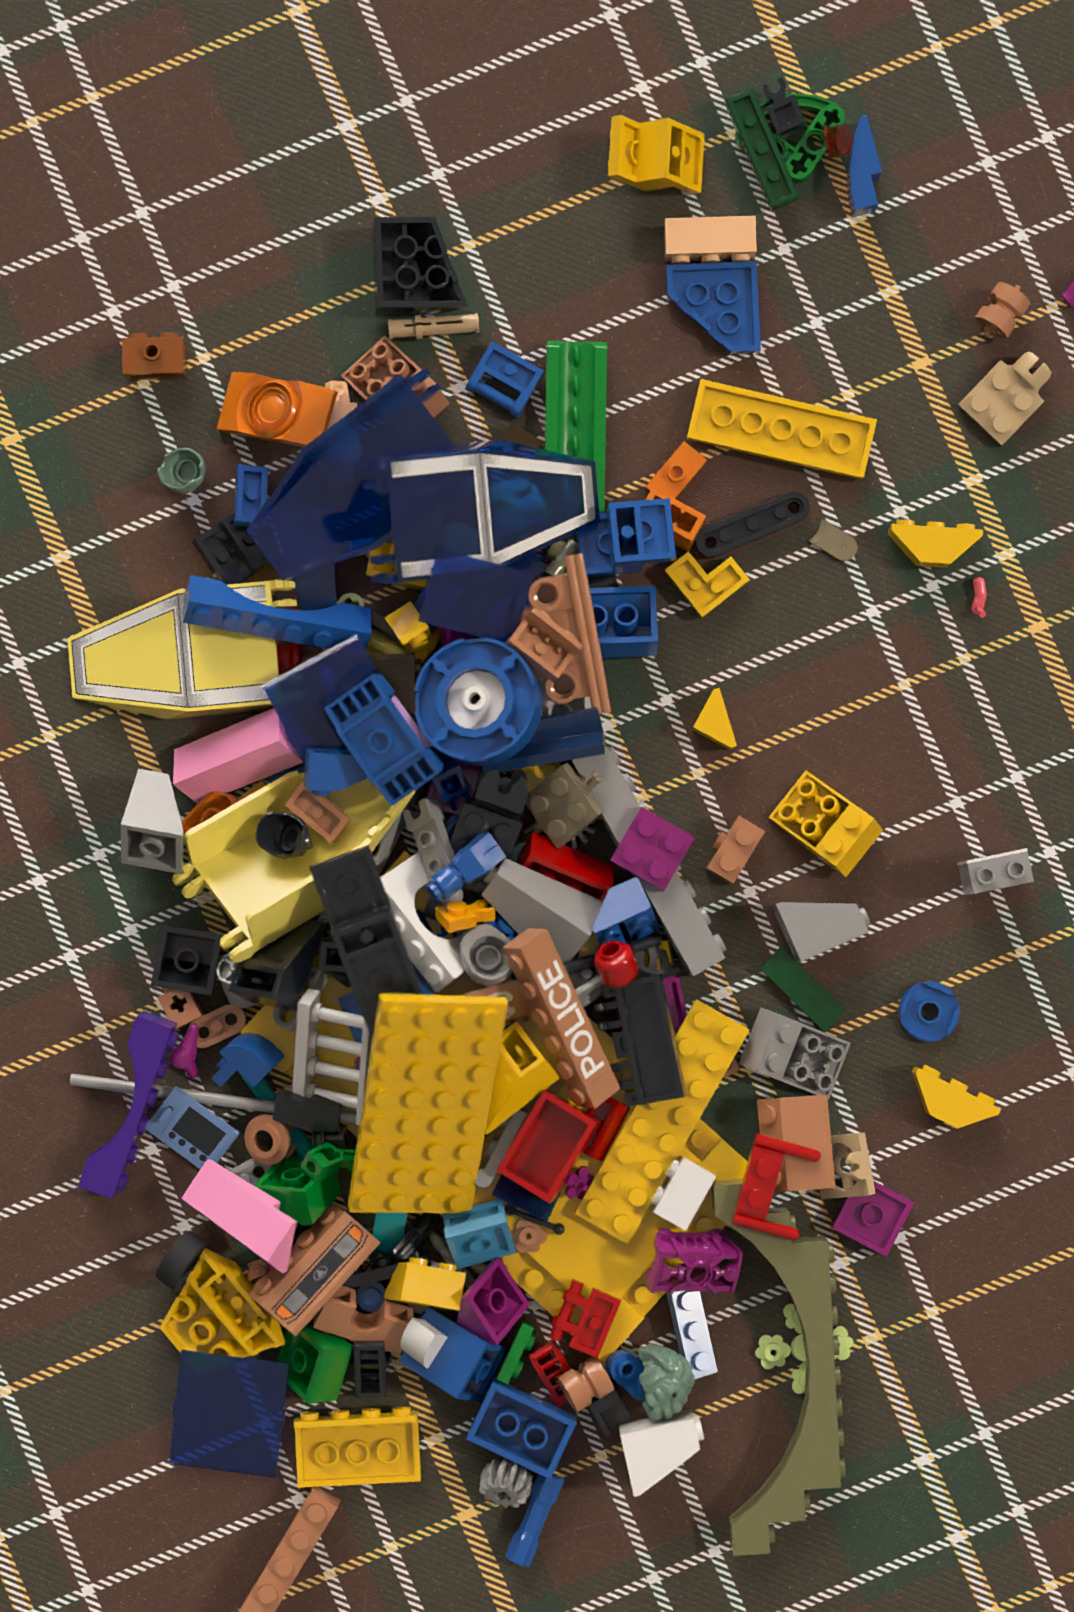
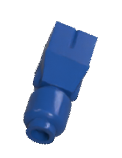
[426,833,506,901]

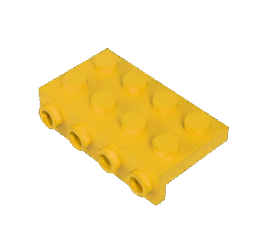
[293,1406,421,1488]

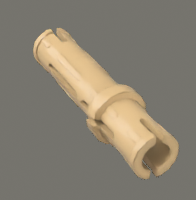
[388,313,479,339]

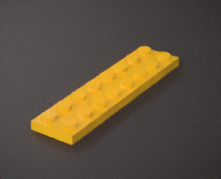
[574,999,750,1244]

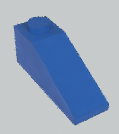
[304,748,368,796]

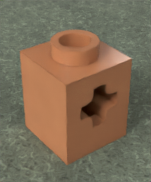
[157,988,205,1030]

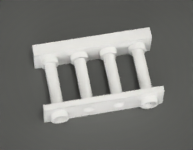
[292,989,373,1125]

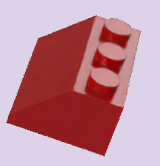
[516,832,615,902]

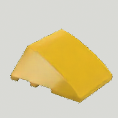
[160,1248,285,1375]

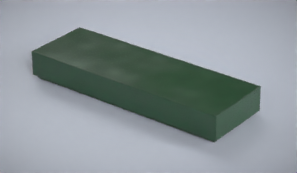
[759,947,846,1032]

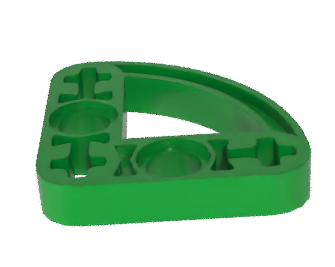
[735,94,845,183]

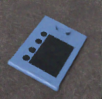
[146,1086,240,1169]

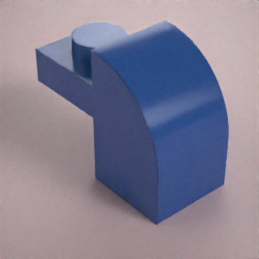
[212,1033,285,1087]

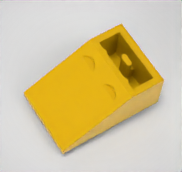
[769,770,883,878]
[485,1021,560,1135]

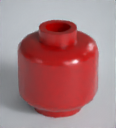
[594,941,638,987]

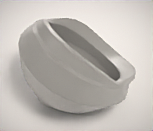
[460,924,513,986]

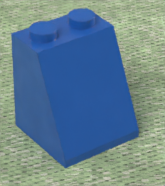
[399,1307,510,1402]

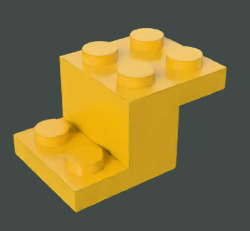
[608,115,705,194]

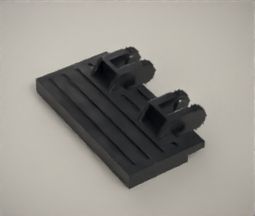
[594,974,687,1107]

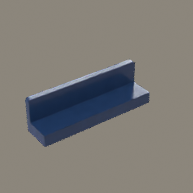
[482,707,605,775]

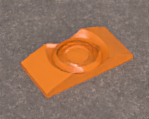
[216,372,338,451]

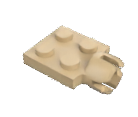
[958,351,1052,446]

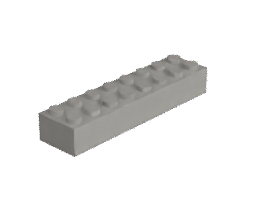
[571,745,727,976]

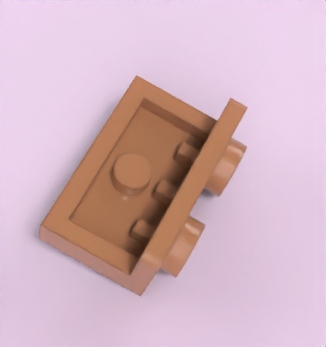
[505,608,583,683]

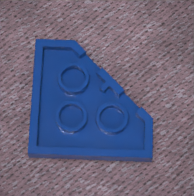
[666,261,761,354]

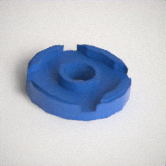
[898,981,960,1042]

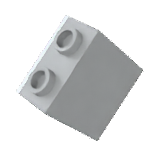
[957,848,1034,895]

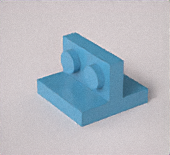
[442,1198,517,1269]

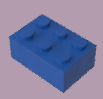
[466,1377,577,1479]

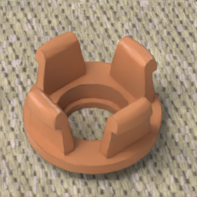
[244,1114,297,1165]

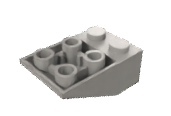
[739,1008,851,1100]

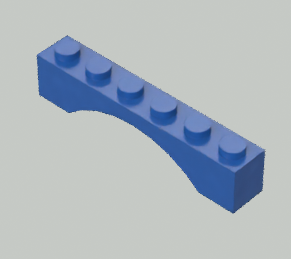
[183,575,371,655]

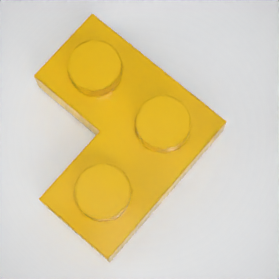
[664,551,750,618]

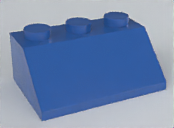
[590,586,658,658]

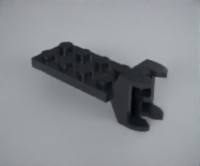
[423,768,528,931]

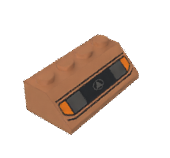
[249,1203,380,1336]

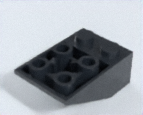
[228,920,326,1011]

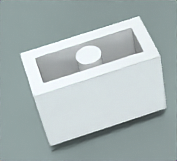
[650,1156,716,1231]

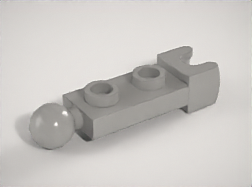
[403,799,463,905]

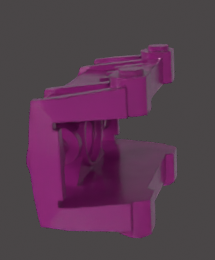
[646,1227,743,1294]

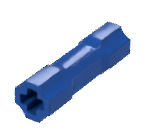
[505,1473,564,1567]

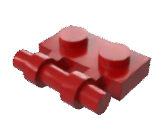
[549,1279,622,1358]

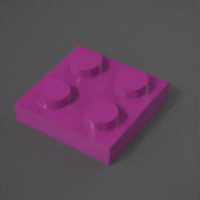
[610,806,695,892]
[831,1180,915,1257]

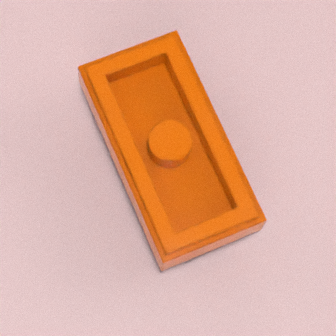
[645,441,707,499]

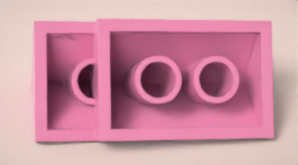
[173,705,305,804]
[182,1159,296,1274]

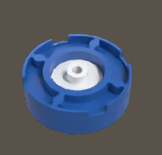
[414,637,543,766]

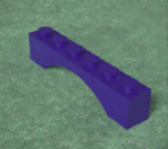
[78,1010,179,1199]

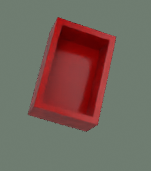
[496,1089,601,1203]

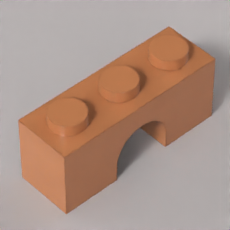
[313,1286,413,1355]

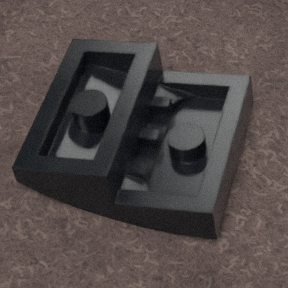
[192,513,279,585]

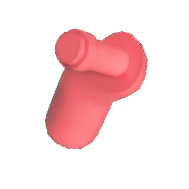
[971,577,987,618]

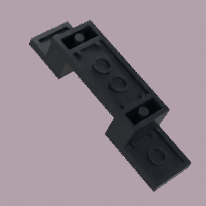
[309,845,423,1041]

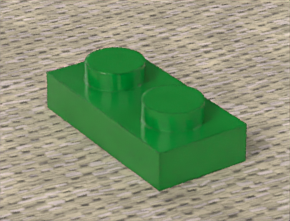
[497,1319,537,1385]

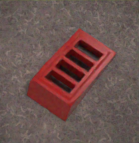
[528,1339,572,1407]

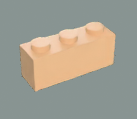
[664,216,757,265]

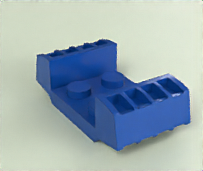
[324,674,444,806]

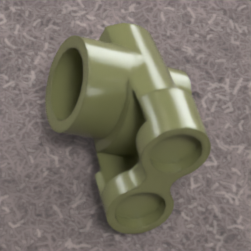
[543,538,579,577]

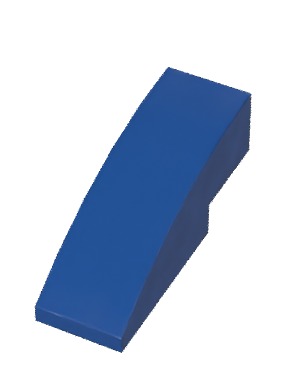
[847,115,882,218]

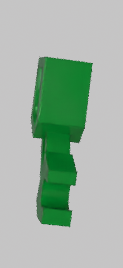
[300,1142,356,1182]

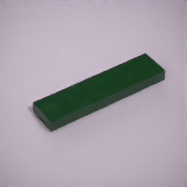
[724,88,799,211]

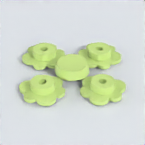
[755,1304,853,1394]

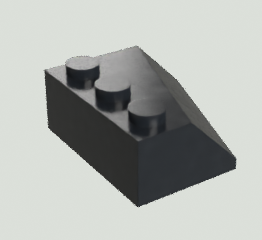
[372,217,468,315]

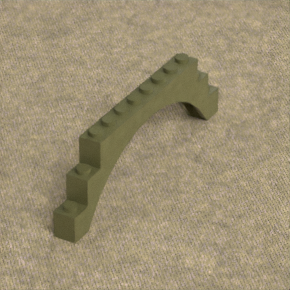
[711,1179,846,1556]

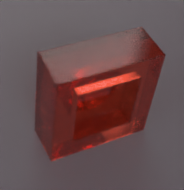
[823,124,853,158]

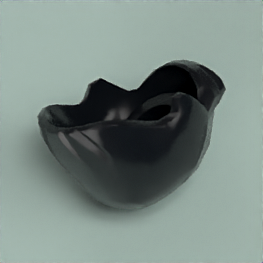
[255,811,313,859]

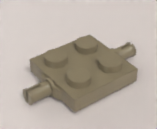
[524,763,604,849]

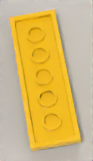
[687,379,877,480]

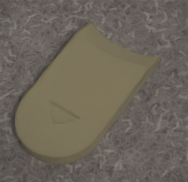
[808,519,857,561]

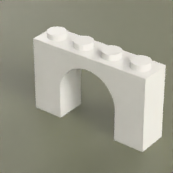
[381,852,473,993]

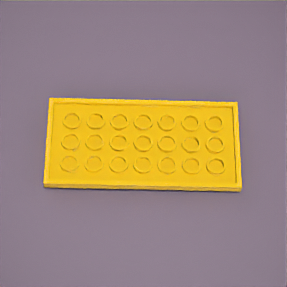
[348,994,508,1213]

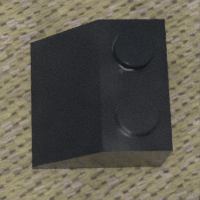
[151,925,224,996]

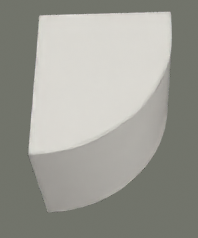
[401,1318,448,1369]

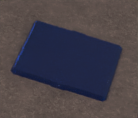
[262,634,378,765]
[169,1350,289,1478]

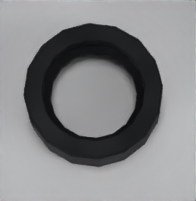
[156,1231,211,1292]

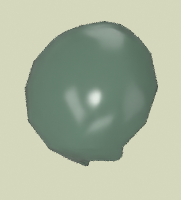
[157,448,206,493]

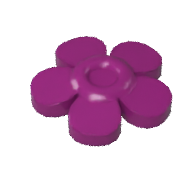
[565,1166,595,1199]

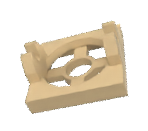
[819,1132,876,1199]

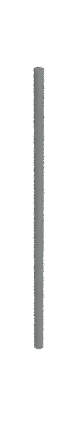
[70,1073,356,1125]

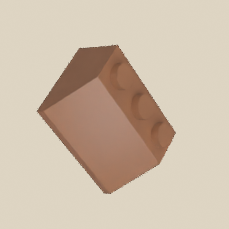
[757,1094,836,1192]

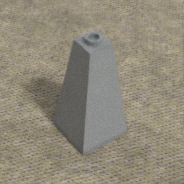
[482,858,603,964]

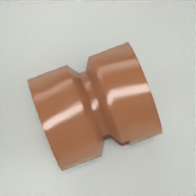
[557,1356,614,1413]

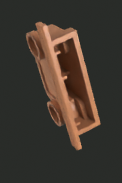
[514,553,611,714]

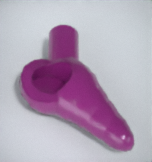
[170,1023,199,1078]

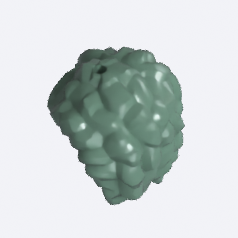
[637,1343,695,1421]

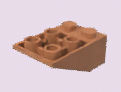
[341,336,450,444]

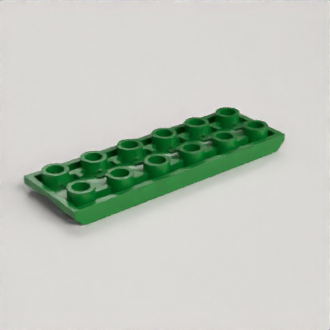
[544,341,607,521]

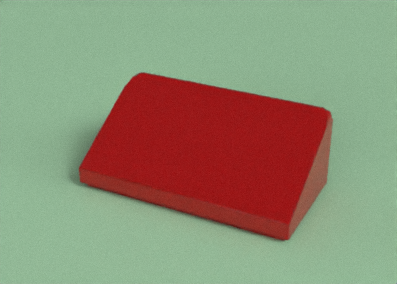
[583,1097,630,1161]

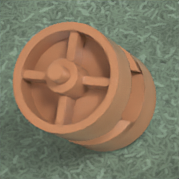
[974,282,1030,340]

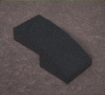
[273,1088,342,1133]

